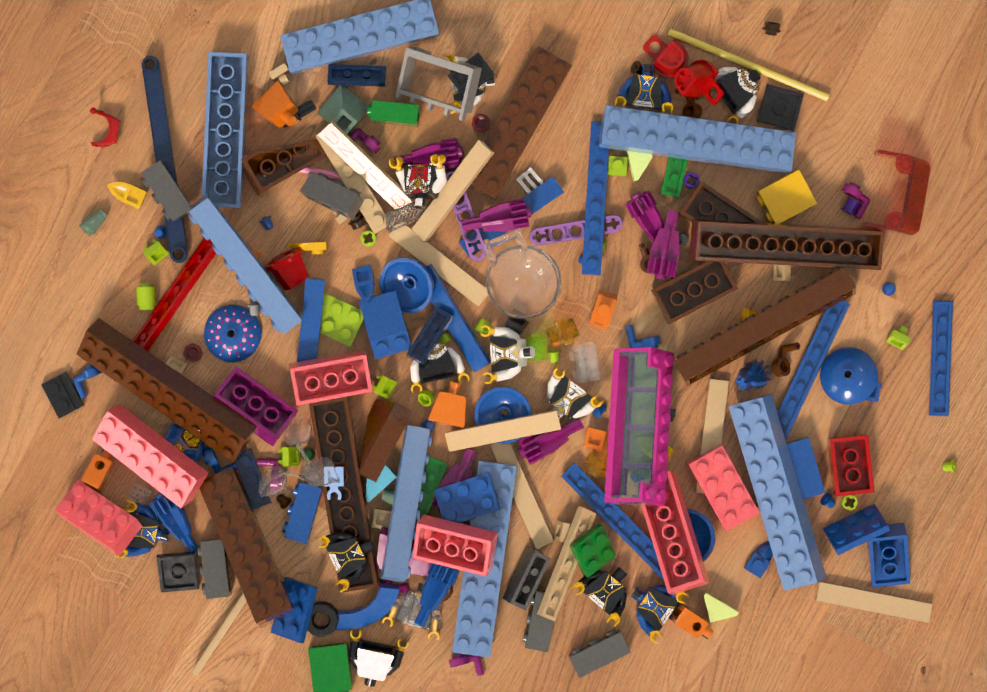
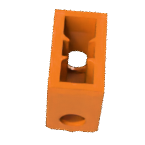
[251,81,299,128]
[588,290,617,330]
[428,381,466,428]
[81,448,114,492]
[669,603,713,639]

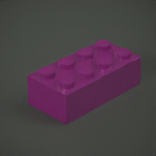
[213,366,298,447]

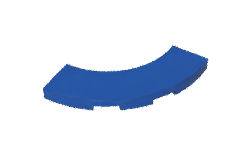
[336,584,399,630]

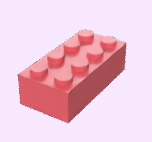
[289,350,373,406]
[686,444,759,531]
[55,480,142,557]
[412,515,498,576]

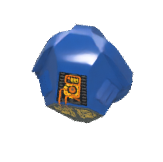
[164,424,205,463]

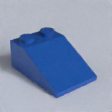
[359,290,412,359]
[867,523,910,587]

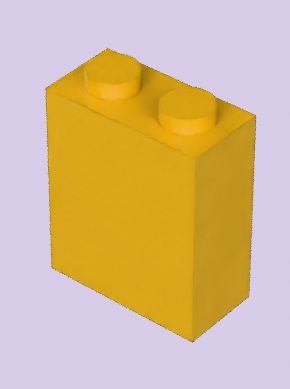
[756,170,817,224]

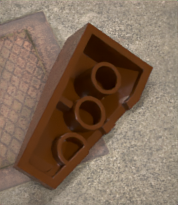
[241,139,327,195]
[359,399,413,483]

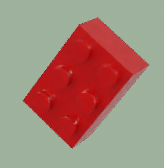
[827,434,875,497]

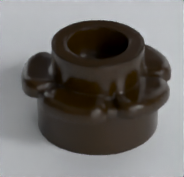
[762,22,781,36]
[348,213,367,230]

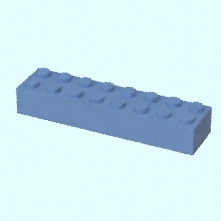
[280,0,440,75]
[202,52,249,209]
[188,193,302,334]

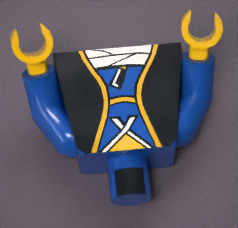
[613,64,673,115]
[114,499,170,558]
[630,585,690,644]

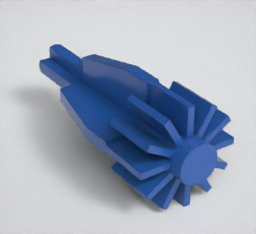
[736,359,772,391]
[149,492,198,552]
[414,563,460,627]

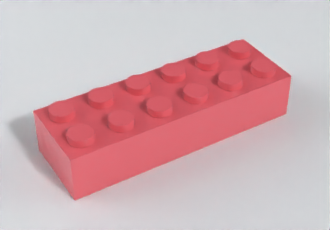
[92,404,208,508]
[635,471,710,595]

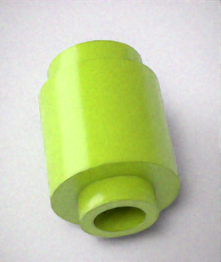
[136,283,156,310]

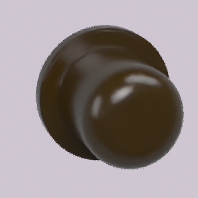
[631,61,643,75]
[276,494,292,509]

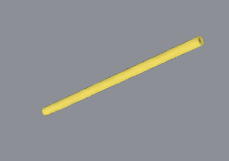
[668,28,830,101]

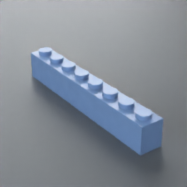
[380,425,432,582]

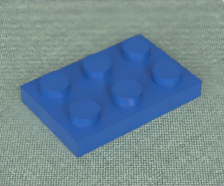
[434,473,501,523]
[823,504,890,555]
[270,577,318,643]

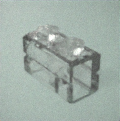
[569,342,601,383]

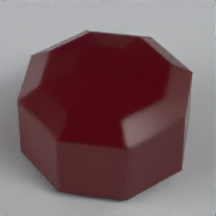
[472,114,490,133]
[183,343,203,363]

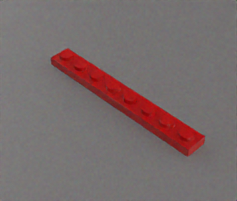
[132,238,216,351]

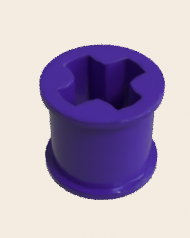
[683,173,700,189]
[841,197,861,216]

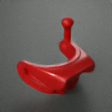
[90,107,121,148]

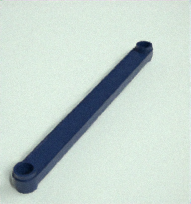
[142,56,188,263]

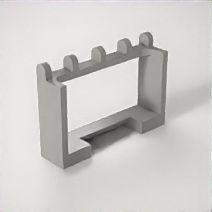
[395,47,482,121]

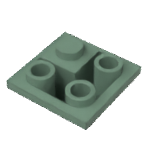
[317,85,368,136]

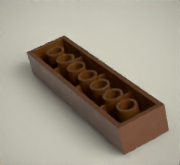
[470,46,572,200]
[199,467,295,625]

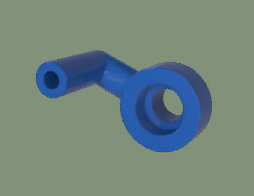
[625,325,661,348]
[73,365,103,399]
[202,447,238,474]

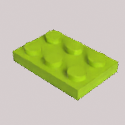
[299,293,364,347]

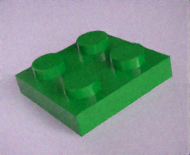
[570,524,616,578]

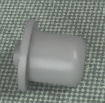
[247,302,260,316]

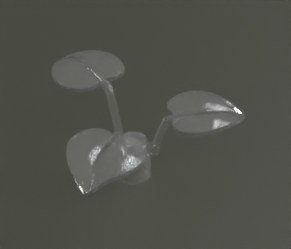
[259,416,339,497]

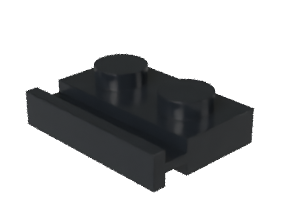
[447,53,495,97]
[41,372,84,418]

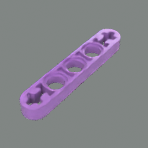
[446,171,486,262]
[530,215,622,246]

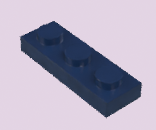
[327,64,386,87]
[407,307,453,365]
[235,449,272,509]

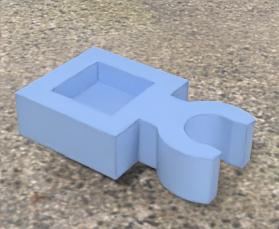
[324,466,344,500]

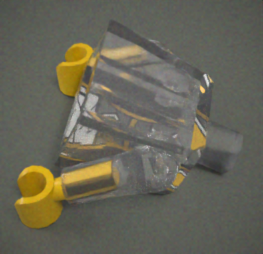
[382,583,441,640]

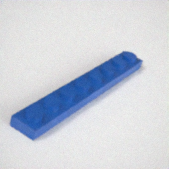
[581,122,609,276]
[778,301,850,440]
[561,462,664,580]

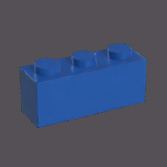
[787,437,825,499]
[282,481,323,544]

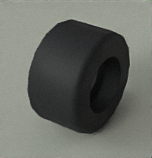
[307,601,338,637]

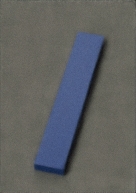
[459,177,564,258]
[426,264,491,372]
[297,277,325,362]
[928,301,953,416]

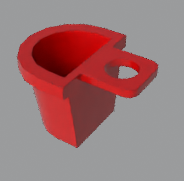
[643,35,689,79]
[675,60,724,105]
[264,247,309,290]

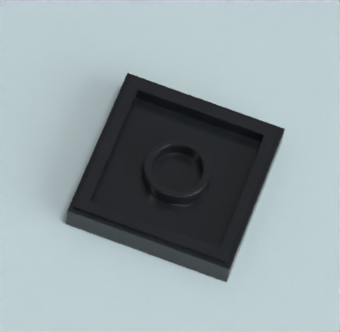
[757,84,804,131]
[156,551,200,592]

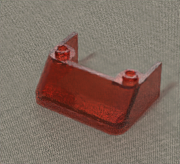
[861,149,931,235]

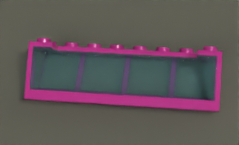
[604,347,674,506]

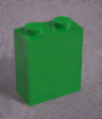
[367,100,420,127]
[308,642,353,692]

